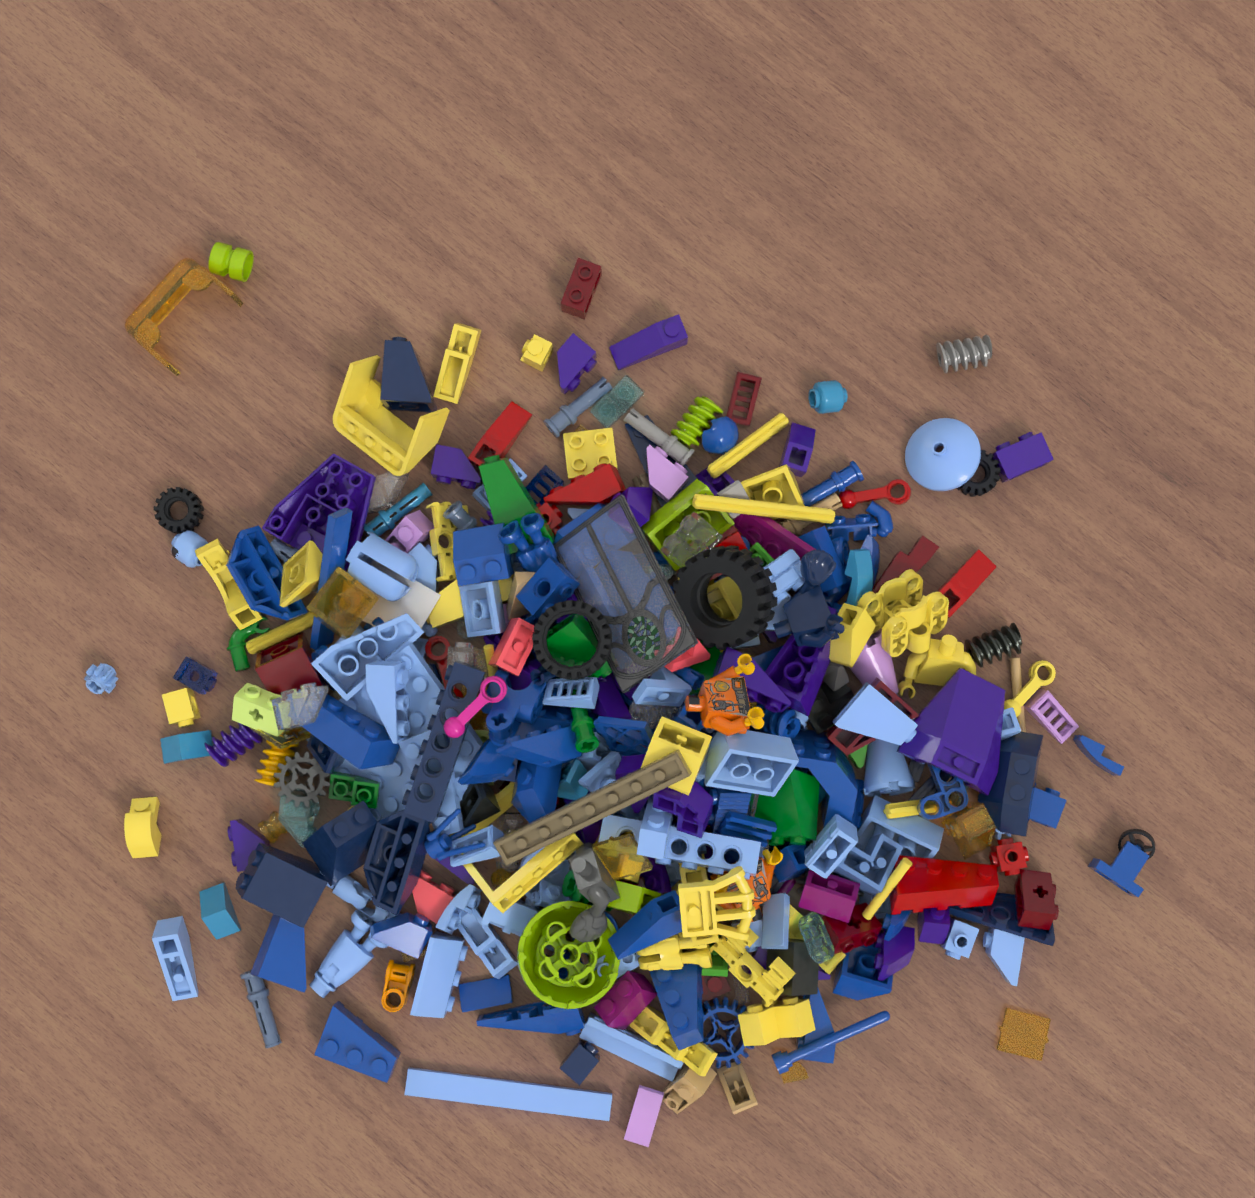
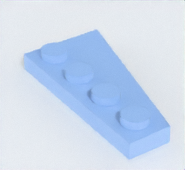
[399,730,464,835]

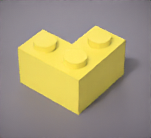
[738,996,816,1046]

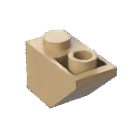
[662,1065,717,1114]

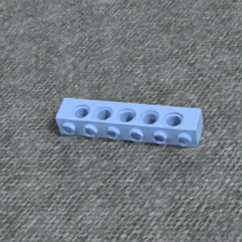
[598,815,761,880]

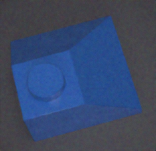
[833,944,893,1001]

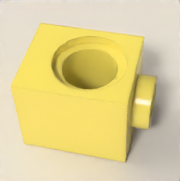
[162,688,201,728]

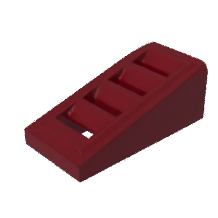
[726,371,762,426]

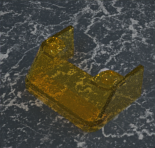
[125,258,243,376]

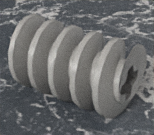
[936,334,992,373]

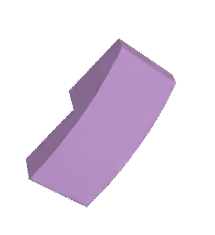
[624,1085,664,1147]

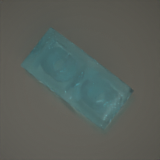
[590,375,645,428]

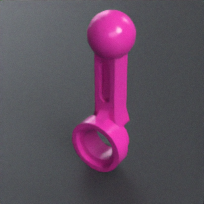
[444,676,507,738]

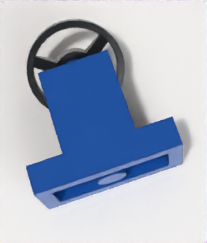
[1088,829,1156,898]

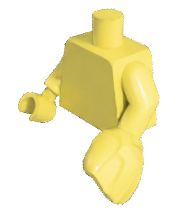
[898,635,976,699]

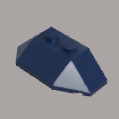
[978,732,1043,837]
[363,809,431,915]

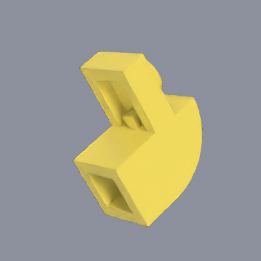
[124,797,162,858]

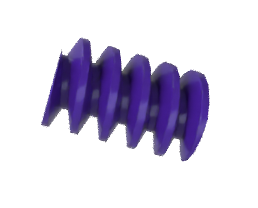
[204,723,263,767]

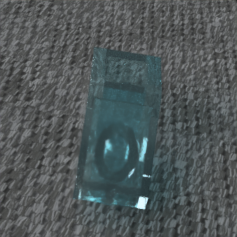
[278,793,319,848]

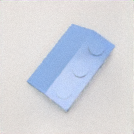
[704,730,799,797]
[855,795,944,859]
[410,931,468,1018]

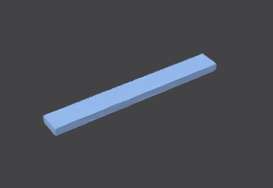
[404,1067,613,1121]

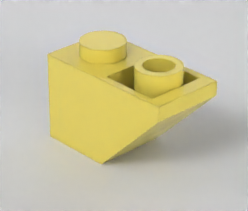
[829,603,876,668]

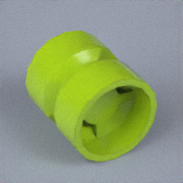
[208,242,254,282]

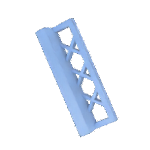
[579,1012,683,1082]

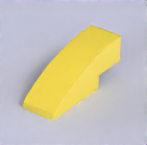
[433,323,481,404]

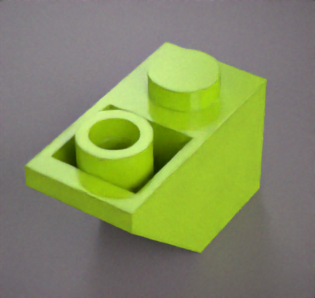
[607,880,661,915]

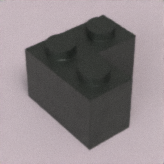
[807,682,854,735]

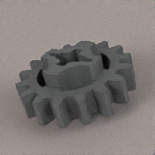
[273,752,330,808]

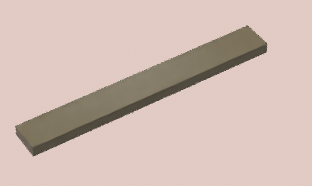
[493,749,692,866]

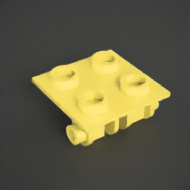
[563,428,618,479]

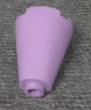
[849,631,899,694]

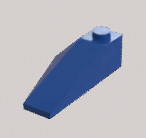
[476,1001,585,1036]

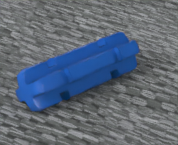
[851,779,864,829]

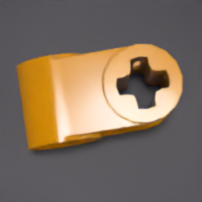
[381,959,416,1012]

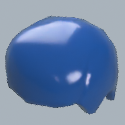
[702,416,739,455]

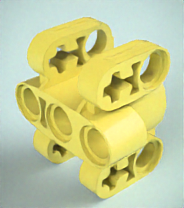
[857,569,949,657]

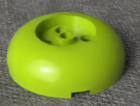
[517,901,620,1009]

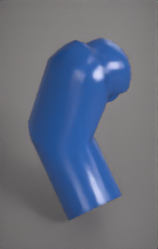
[865,500,893,537]

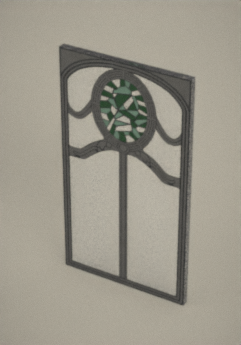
[553,494,698,693]

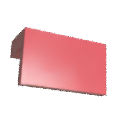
[488,617,535,676]

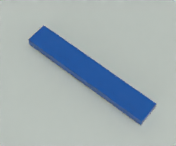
[310,507,353,650]

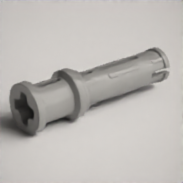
[623,408,695,466]

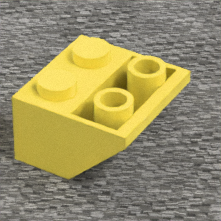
[641,716,712,796]

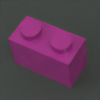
[798,869,860,923]
[594,971,657,1030]

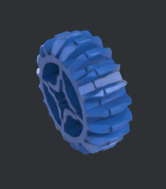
[702,996,754,1068]

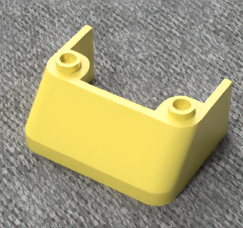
[333,355,450,476]

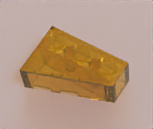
[940,801,996,860]

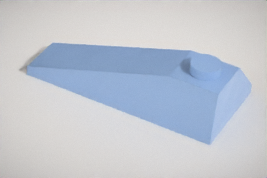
[311,613,424,702]

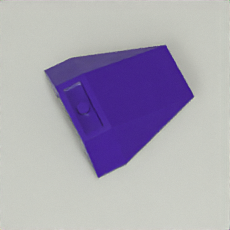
[262,453,376,576]
[897,668,1005,796]

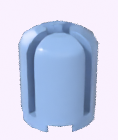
[343,532,418,601]

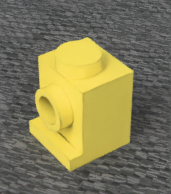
[520,334,554,372]

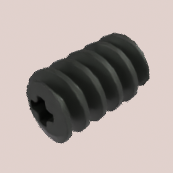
[964,623,1022,668]

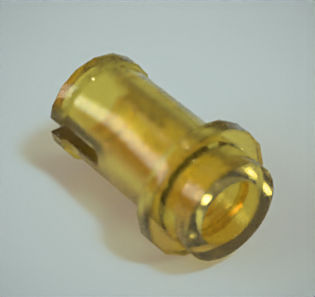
[491,869,514,889]

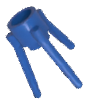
[424,808,485,861]

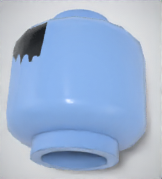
[171,530,208,568]

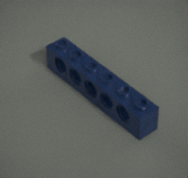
[402,660,487,823]

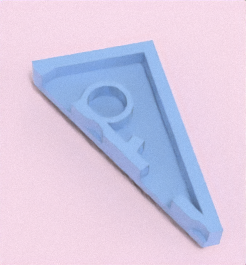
[578,751,645,821]

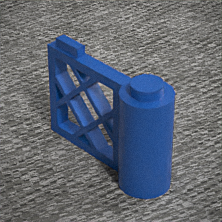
[593,716,653,759]

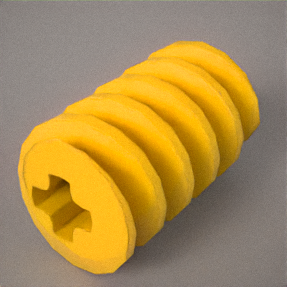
[254,735,299,786]

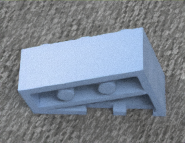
[481,898,554,951]

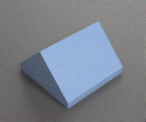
[459,580,506,637]

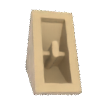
[716,1062,758,1114]

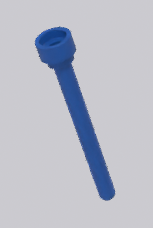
[771,1011,890,1074]

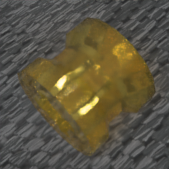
[258,811,290,843]

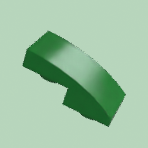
[328,771,380,809]

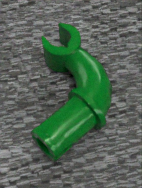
[226,617,271,672]

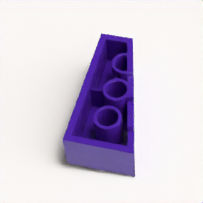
[765,606,838,716]

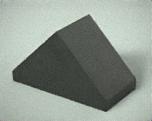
[460,783,501,828]

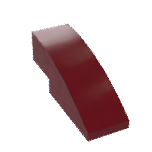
[872,536,939,594]

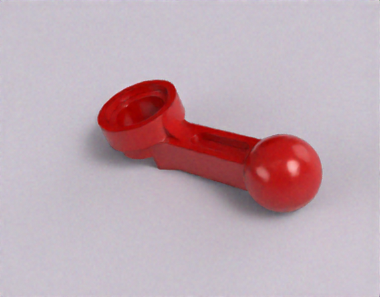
[838,479,911,509]
[425,636,463,697]

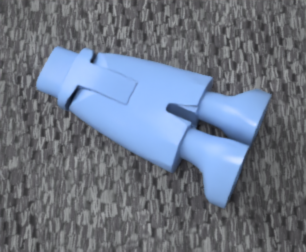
[309,910,388,998]

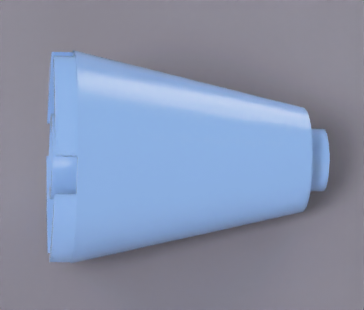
[863,739,915,797]

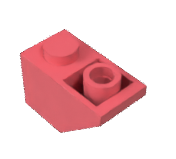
[412,870,456,924]

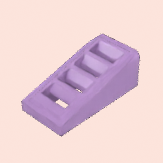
[1024,689,1079,744]

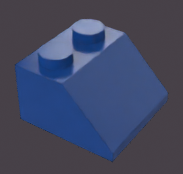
[453,523,514,587]

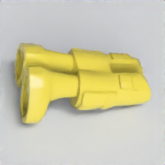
[636,934,712,971]

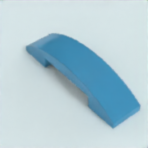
[845,549,873,606]

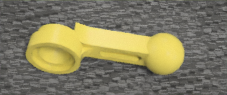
[1004,660,1056,717]

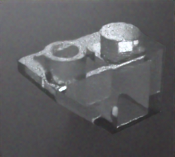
[368,469,410,514]
[271,682,329,730]

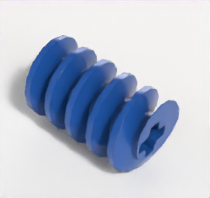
[749,702,801,740]

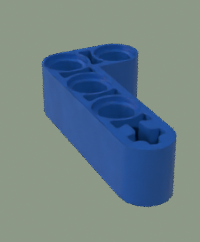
[917,763,969,820]

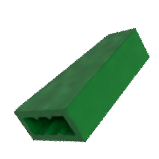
[479,454,555,554]

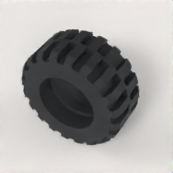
[672,545,778,649]

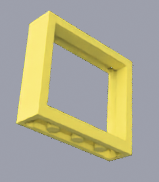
[449,782,583,913]

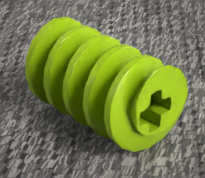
[670,396,724,449]

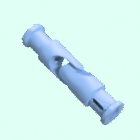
[320,871,401,922]

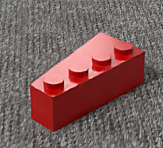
[889,855,999,915]

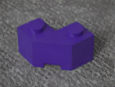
[653,781,714,838]

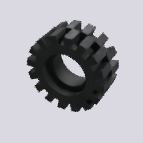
[957,450,1001,497]
[154,487,204,534]

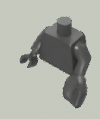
[565,842,621,942]

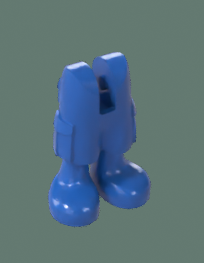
[498,513,558,572]

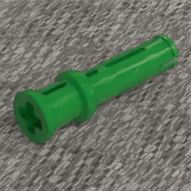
[566,689,599,753]

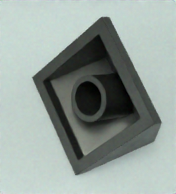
[766,939,820,996]

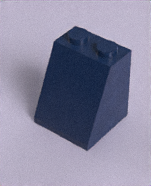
[380,337,437,413]
[302,800,377,886]
[235,842,328,928]

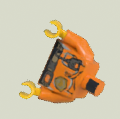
[685,654,764,736]
[710,846,783,922]

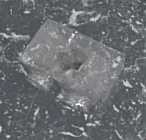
[660,511,723,568]

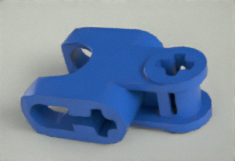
[482,670,547,746]

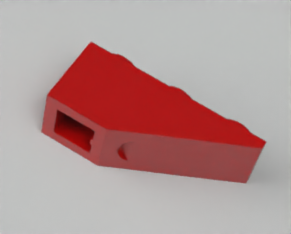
[468,401,532,468]
[543,463,626,506]
[936,549,997,618]

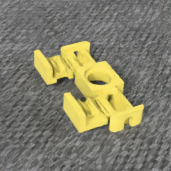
[426,502,469,582]
[710,924,796,1007]

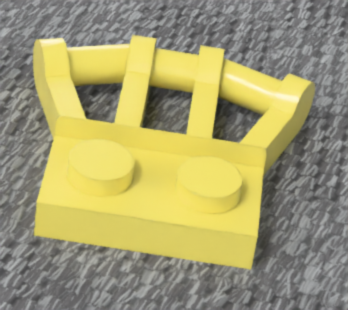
[678,866,756,941]

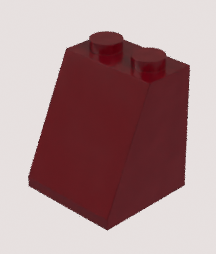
[255,632,330,702]

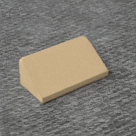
[506,572,536,621]

